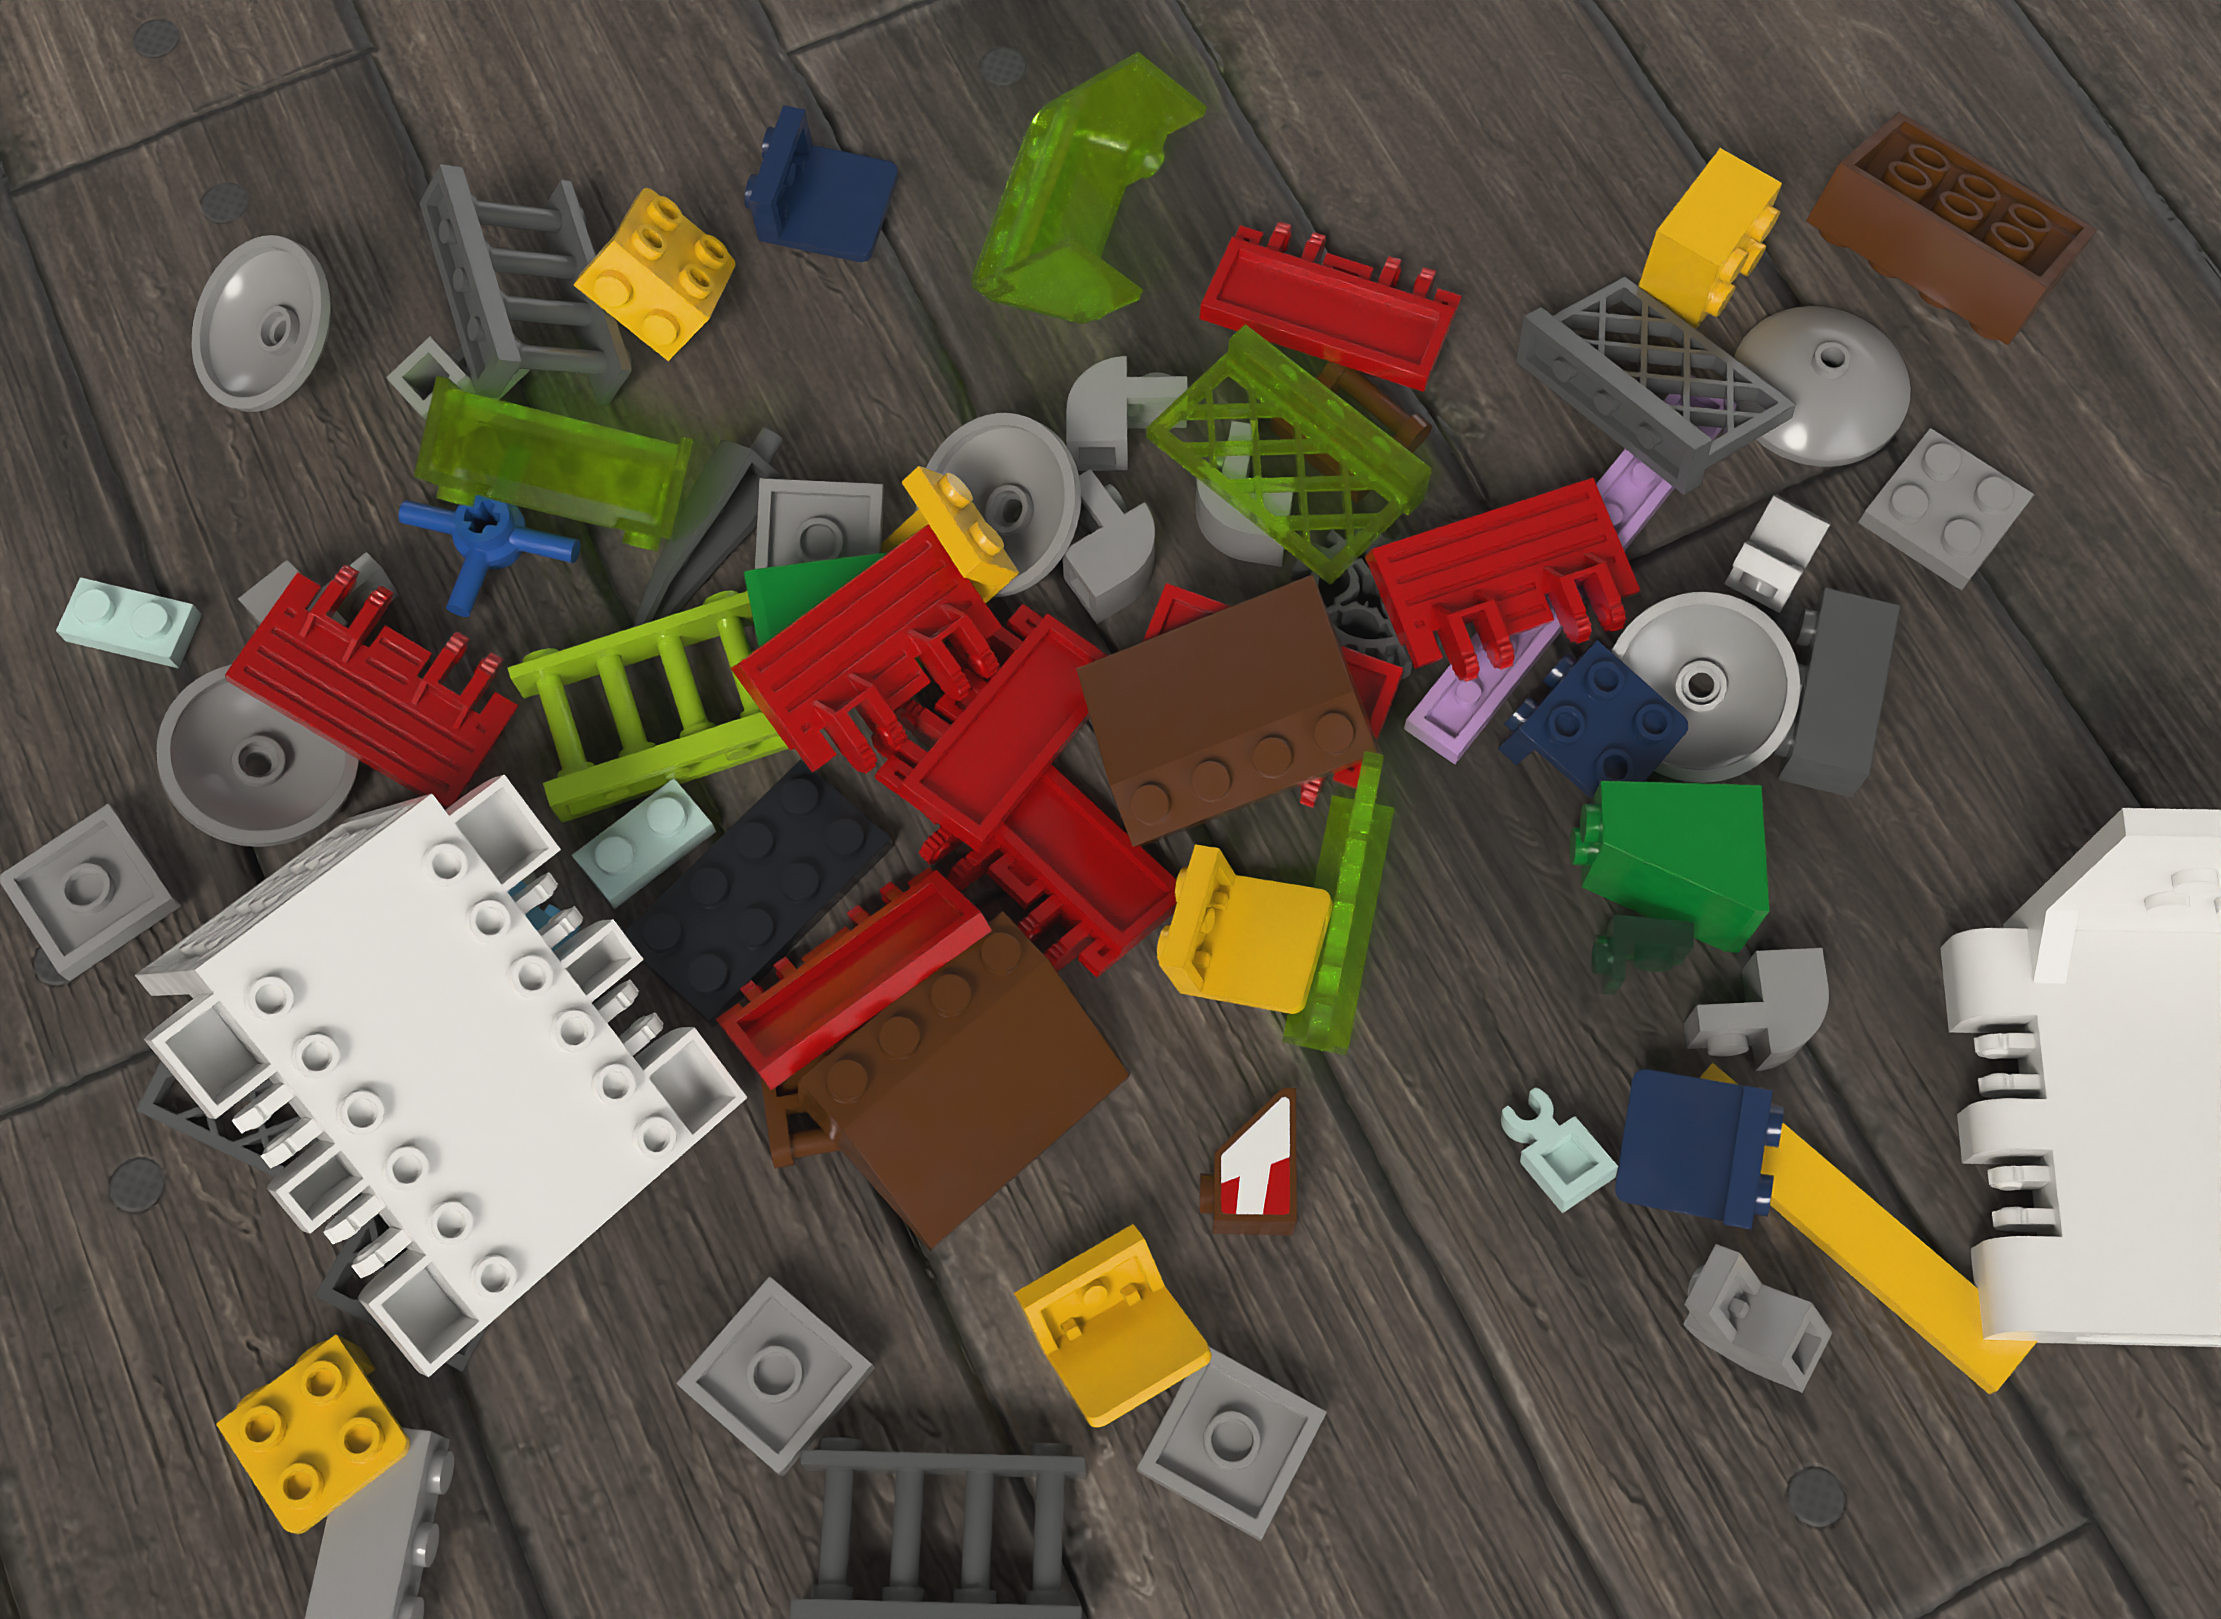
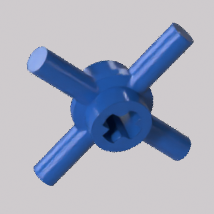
[399,447,580,617]

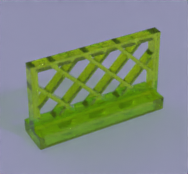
[1146,324,1432,585]
[1282,751,1395,1056]

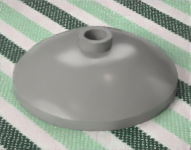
[191,235,331,412]
[1734,306,1911,467]
[916,413,1081,597]
[1612,592,1800,783]
[156,664,359,847]

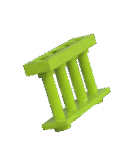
[508,591,789,823]

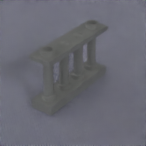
[419,164,632,405]
[790,1438,1087,1619]

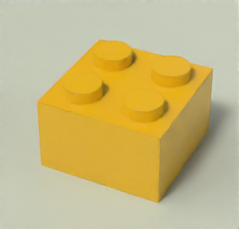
[1638,148,1782,329]

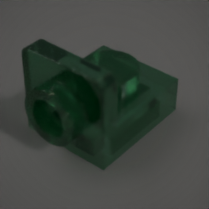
[1591,915,1694,995]

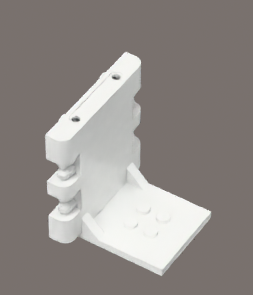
[135,774,747,1377]
[1940,808,2221,1347]

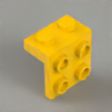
[574,188,736,361]
[881,466,1019,642]
[1157,844,1333,1014]
[1014,1224,1212,1427]
[216,1334,410,1534]

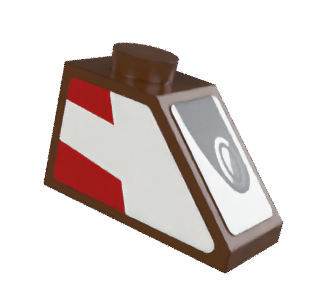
[1199,1088,1297,1236]

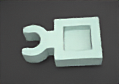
[1501,1087,1618,1213]

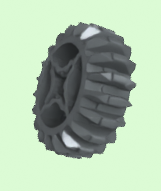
[1289,523,1442,681]

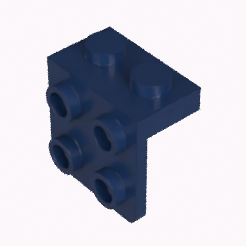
[745,105,898,262]
[1497,640,1688,799]
[1615,1069,1784,1230]

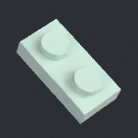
[56,577,202,668]
[572,778,716,909]

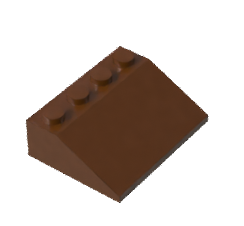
[1806,112,2097,345]
[1077,574,1383,847]
[798,912,1129,1251]

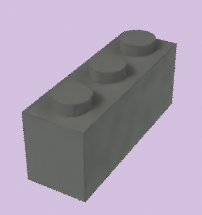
[1772,588,1900,798]

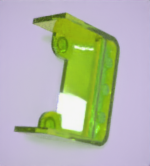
[971,52,1207,324]
[414,376,697,552]

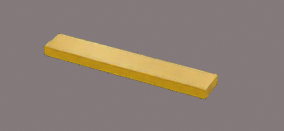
[1700,1063,2037,1394]

